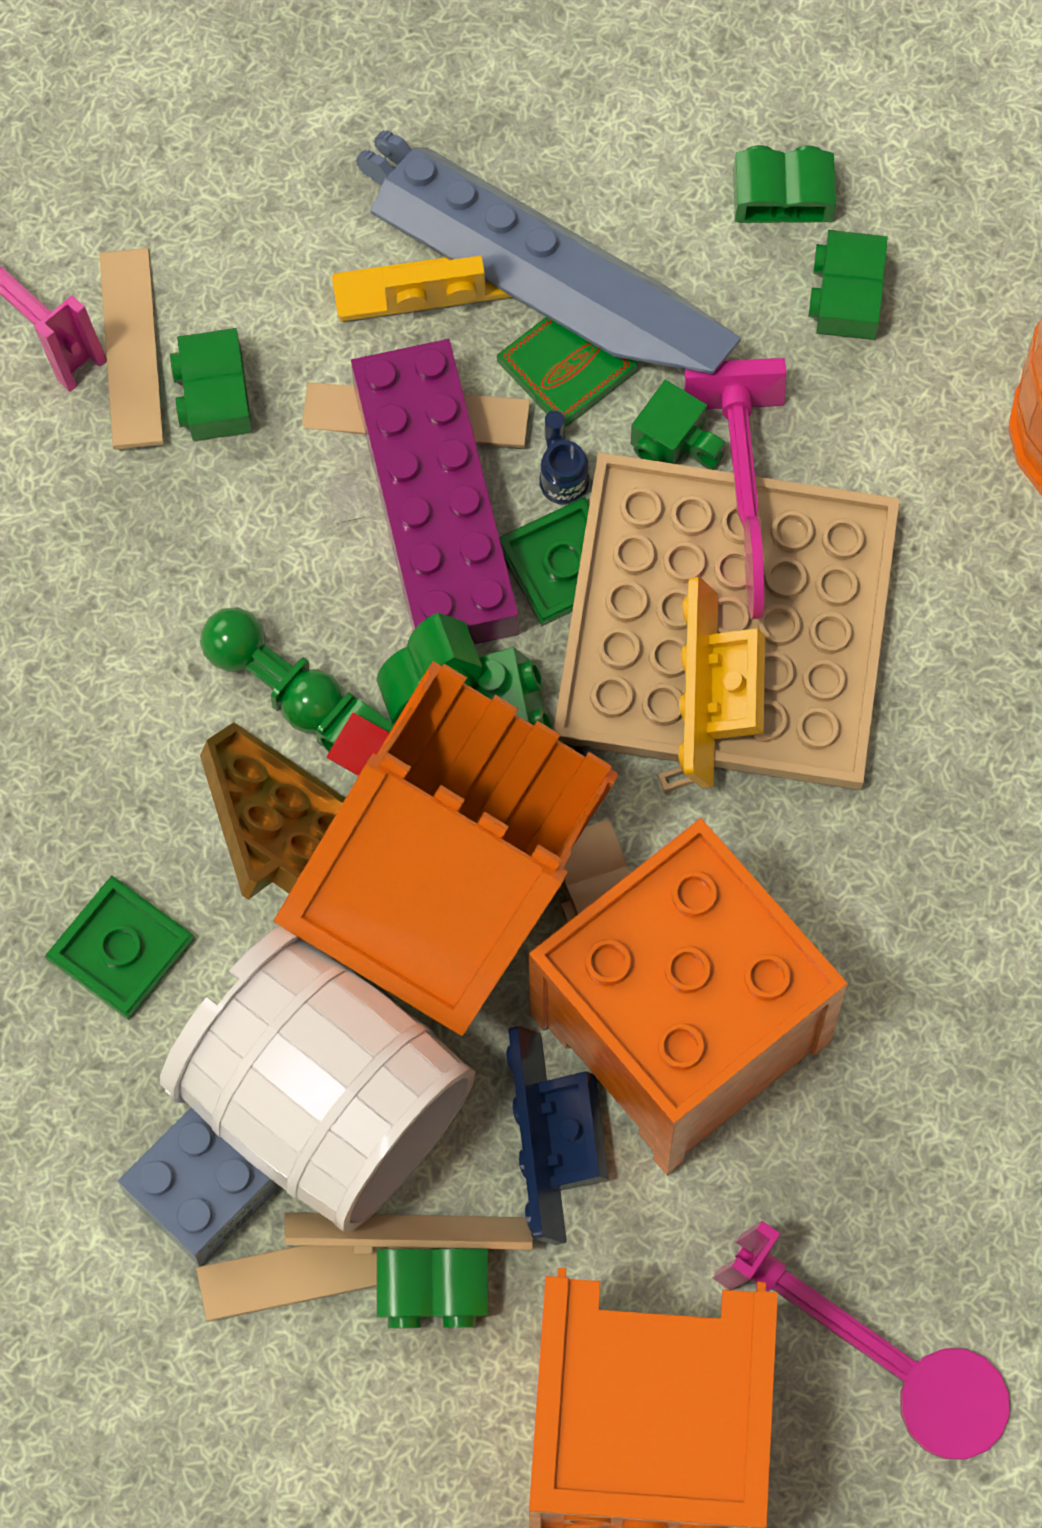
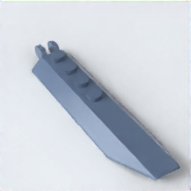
[356,130,741,374]

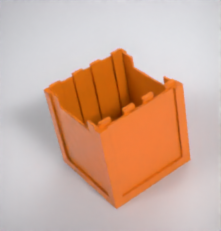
[273,661,619,1036]
[529,818,848,1176]
[529,1268,778,1528]

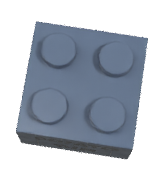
[118,1107,277,1267]

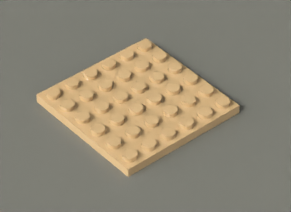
[553,452,900,790]

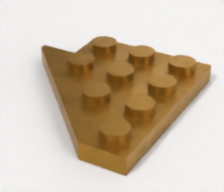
[200,722,345,900]

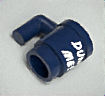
[539,411,589,505]

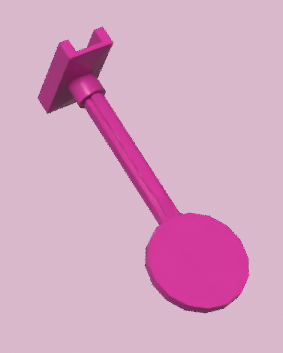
[0,266,107,392]
[683,358,786,620]
[712,1221,1009,1460]

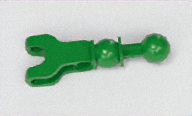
[200,607,394,752]

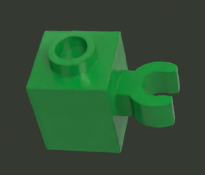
[630,379,726,470]

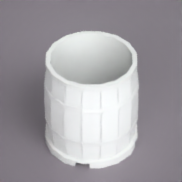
[160,926,476,1232]

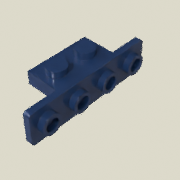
[506,1026,609,1245]

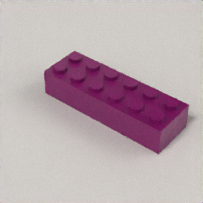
[351,339,519,645]

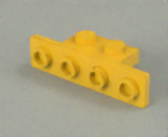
[332,255,512,321]
[678,577,765,788]

